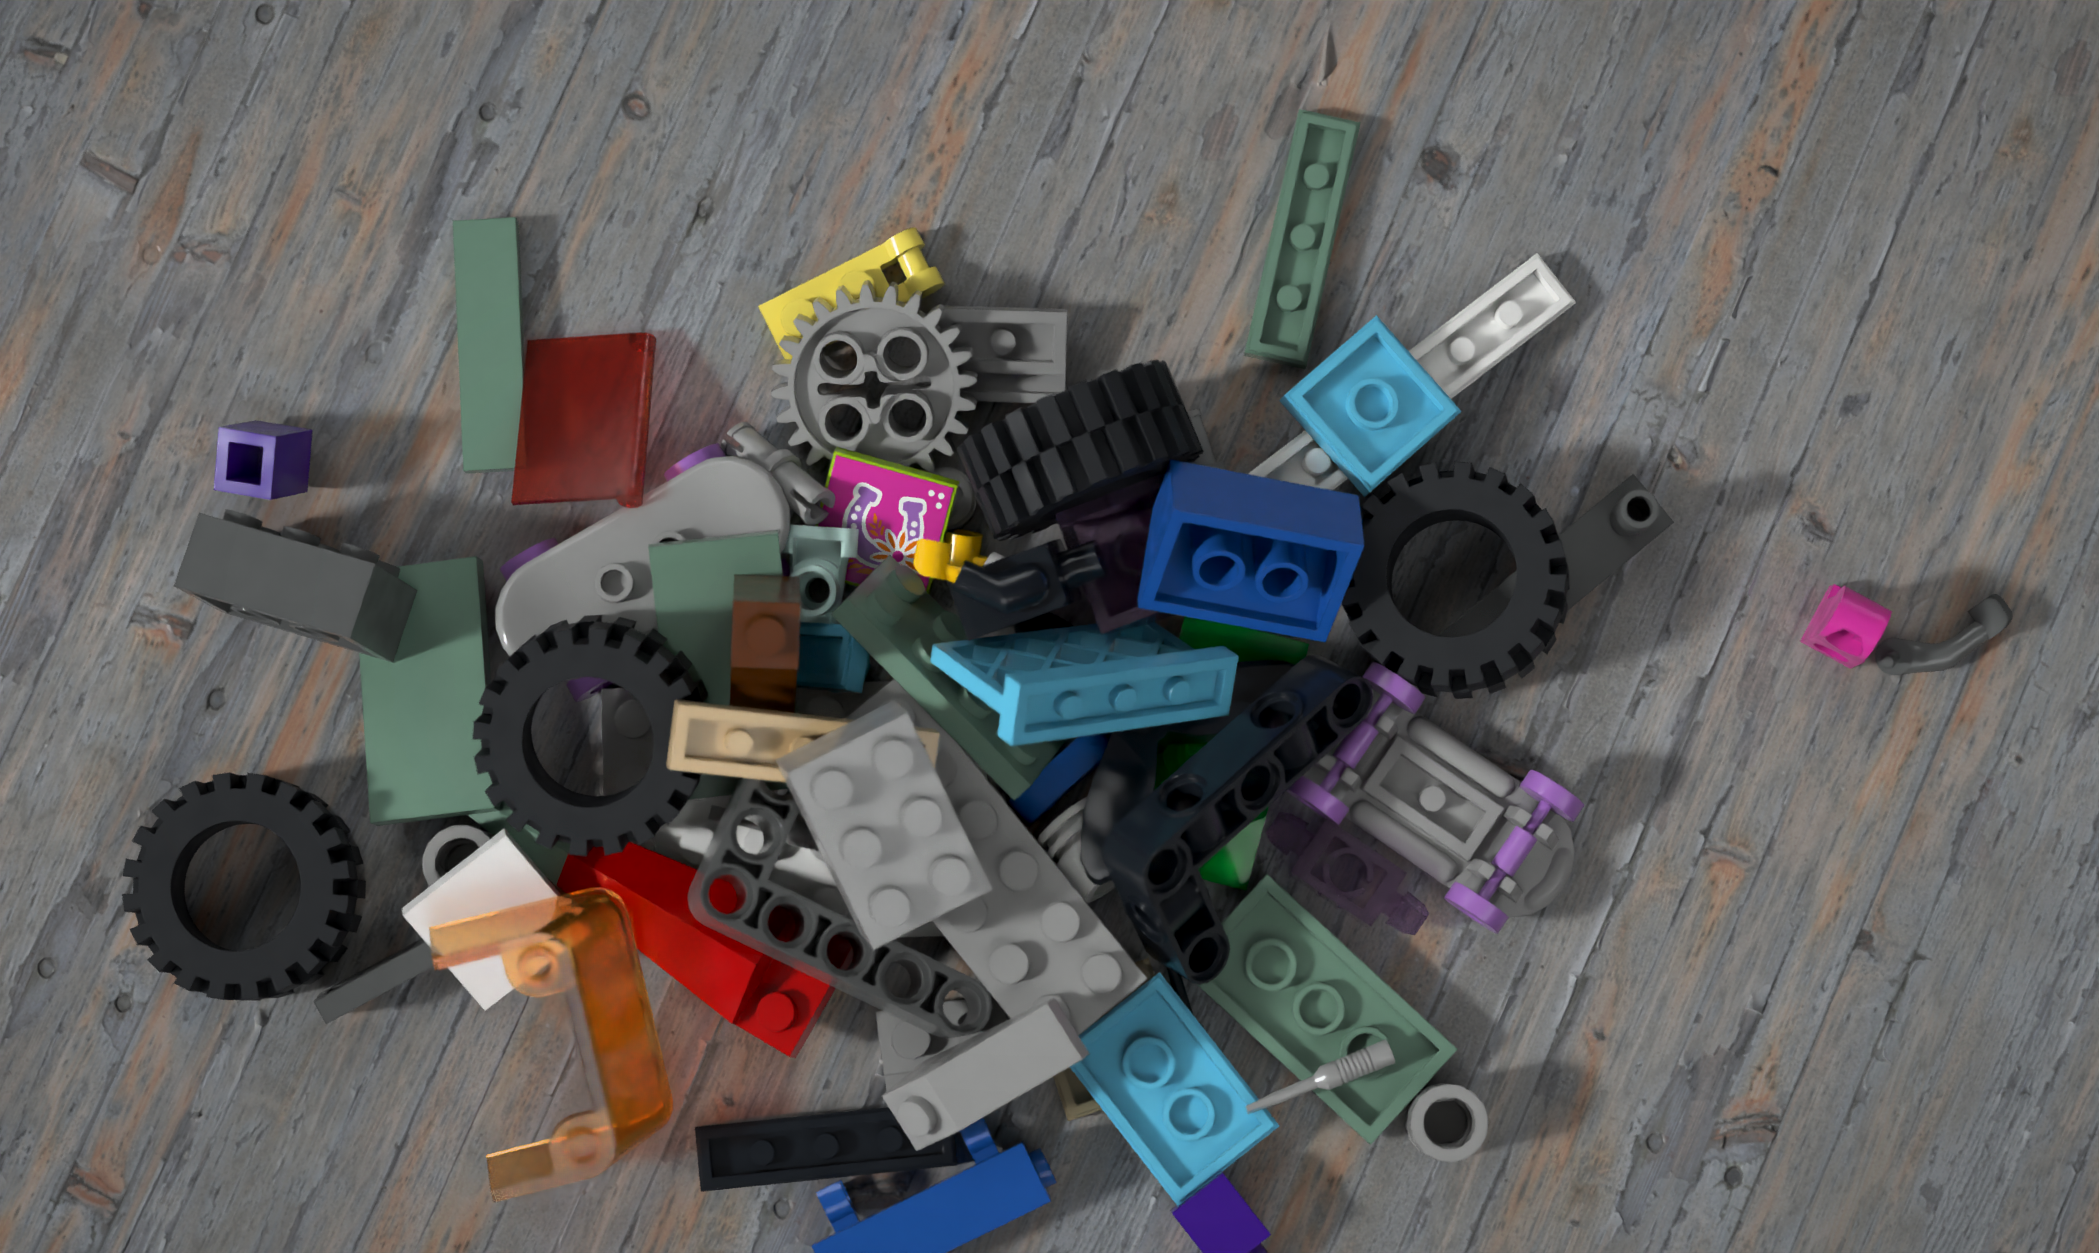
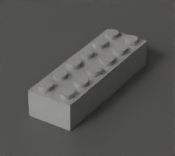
[845,679,1147,1035]

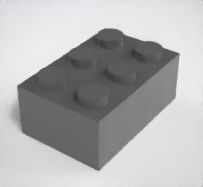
[174,509,417,663]

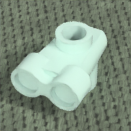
[782,524,859,624]

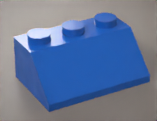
[1138,459,1364,642]

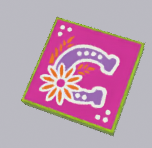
[815,447,960,595]

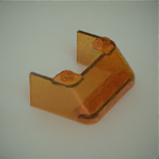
[429,887,673,1203]

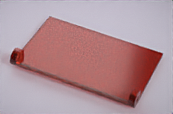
[511,332,657,508]

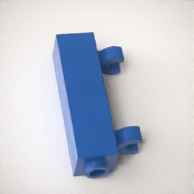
[812,1118,1057,1253]

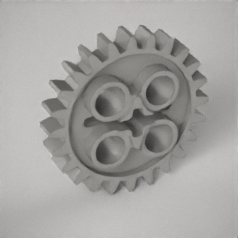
[771,280,979,473]

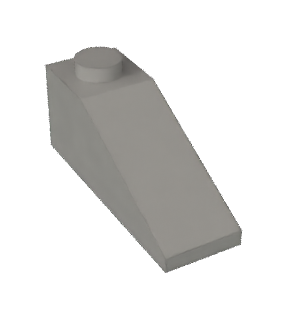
[882,998,1089,1151]

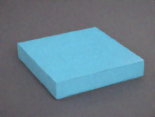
[1279,315,1462,497]

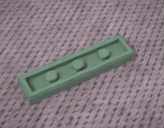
[1244,109,1361,369]
[453,217,530,474]

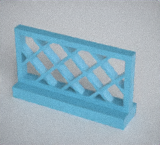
[930,617,1238,746]

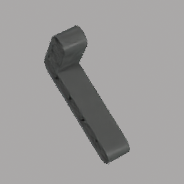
[687,777,992,1039]

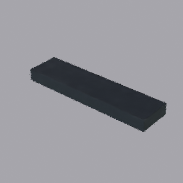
[695,1107,958,1192]

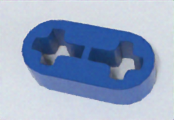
[1008,733,1110,826]

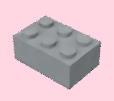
[775,700,992,950]

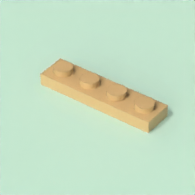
[667,700,940,782]

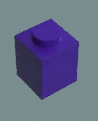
[214,420,313,500]
[1170,1172,1271,1253]

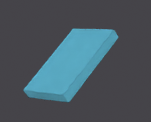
[1070,972,1280,1206]

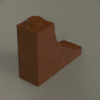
[730,574,801,713]

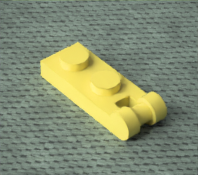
[758,227,945,359]

